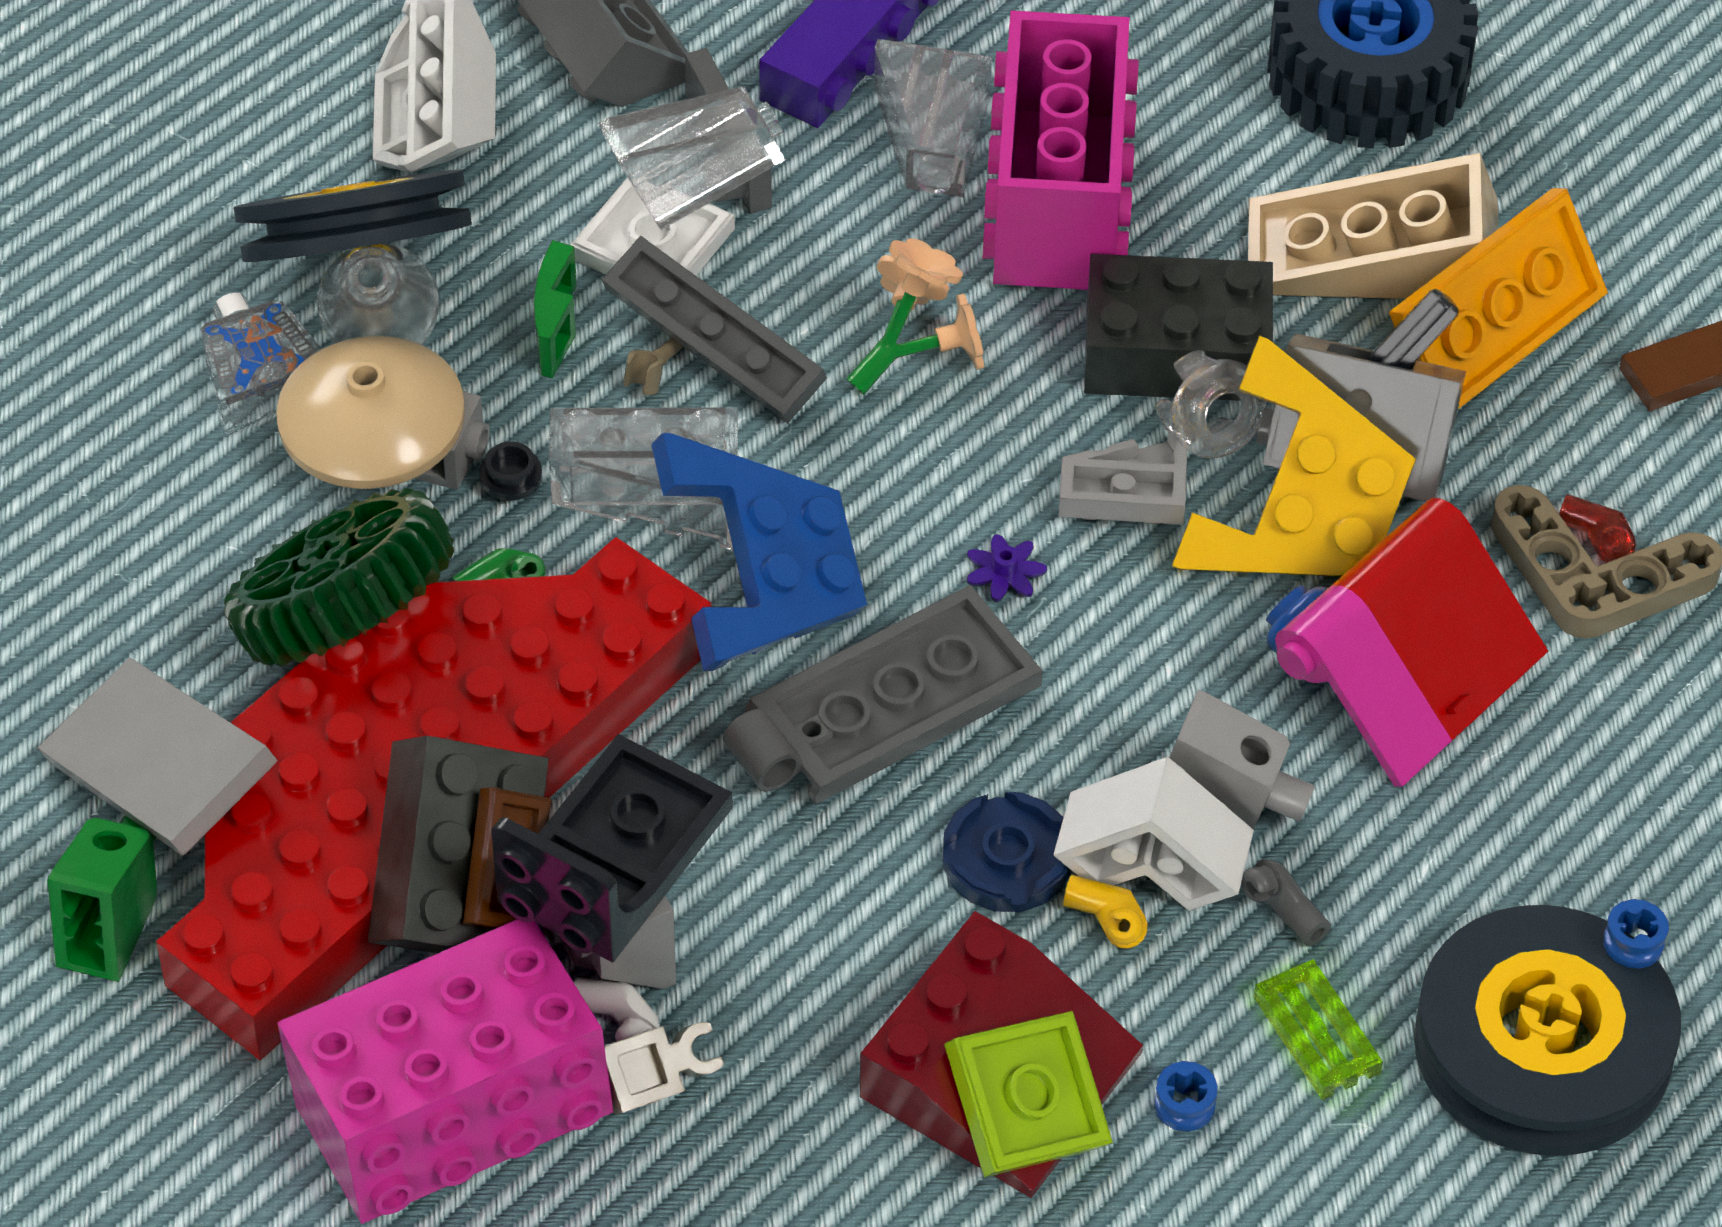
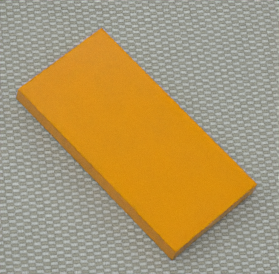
[1389,188,1608,409]

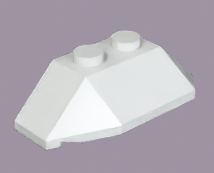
[373,0,496,172]

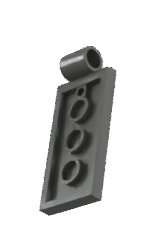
[723,585,1042,805]

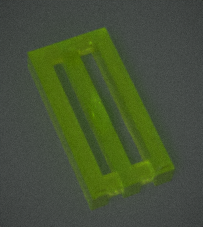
[1253,959,1383,1100]

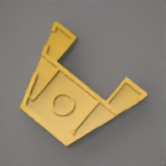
[1171,336,1416,577]

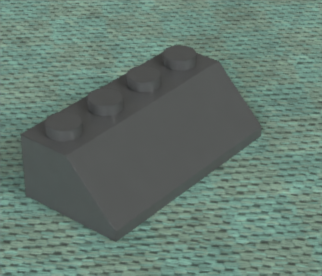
[517,0,689,107]

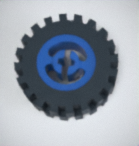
[1267,0,1478,149]

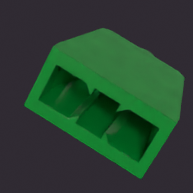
[47,816,157,982]

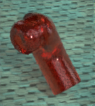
[1559,494,1636,563]

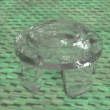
[1156,350,1266,459]

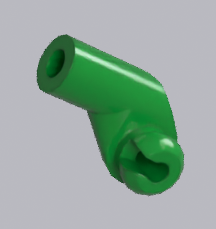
[449,548,546,582]

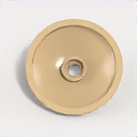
[276,336,465,489]

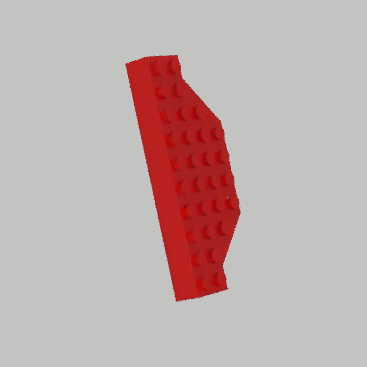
[156,537,712,1061]

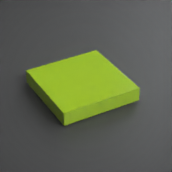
[944,1011,1113,1178]

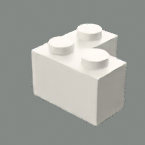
[1054,757,1254,911]

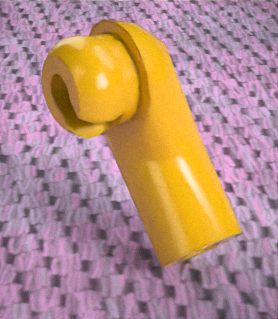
[1063,875,1147,948]

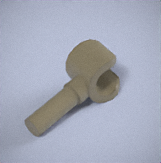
[623,338,683,395]

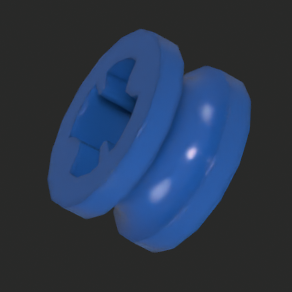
[1603,899,1669,969]
[1154,1061,1218,1132]

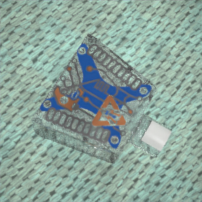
[200,293,322,437]

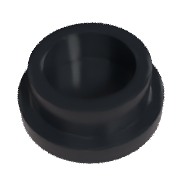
[480,442,542,501]

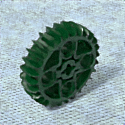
[223,488,454,666]

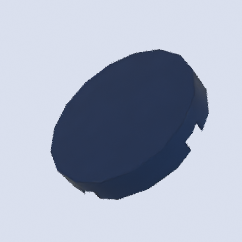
[943,792,1072,912]

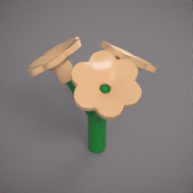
[846,238,984,395]

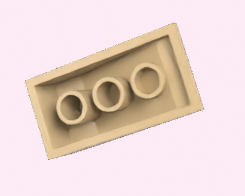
[1248,153,1499,299]

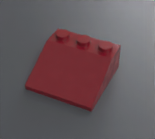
[860,911,1143,1198]

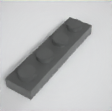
[602,235,827,424]

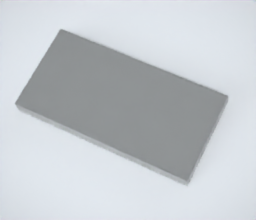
[37,657,278,856]

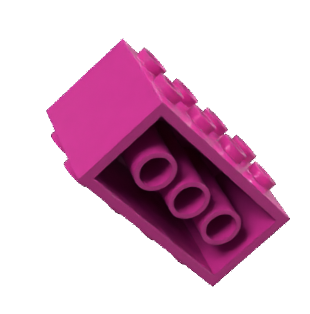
[982,10,1139,290]
[277,919,613,1224]

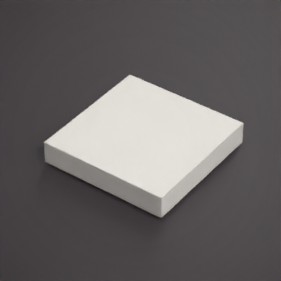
[570,170,735,276]

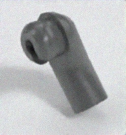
[1242,859,1331,947]

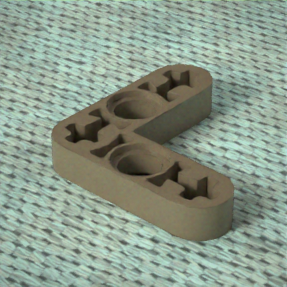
[1491,485,1722,639]

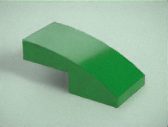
[534,240,577,379]

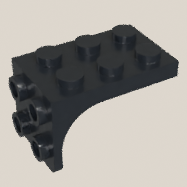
[491,734,733,963]

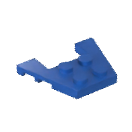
[651,433,867,671]

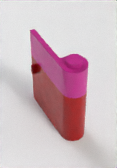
[1275,498,1549,787]

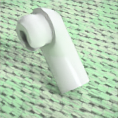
[574,977,660,1041]

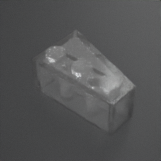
[549,407,739,551]

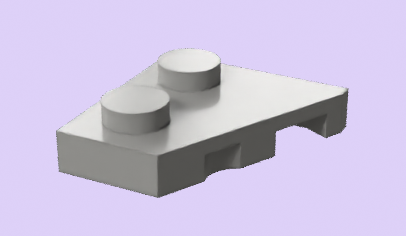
[1058,427,1188,525]

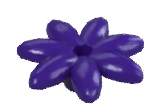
[967,534,1047,602]

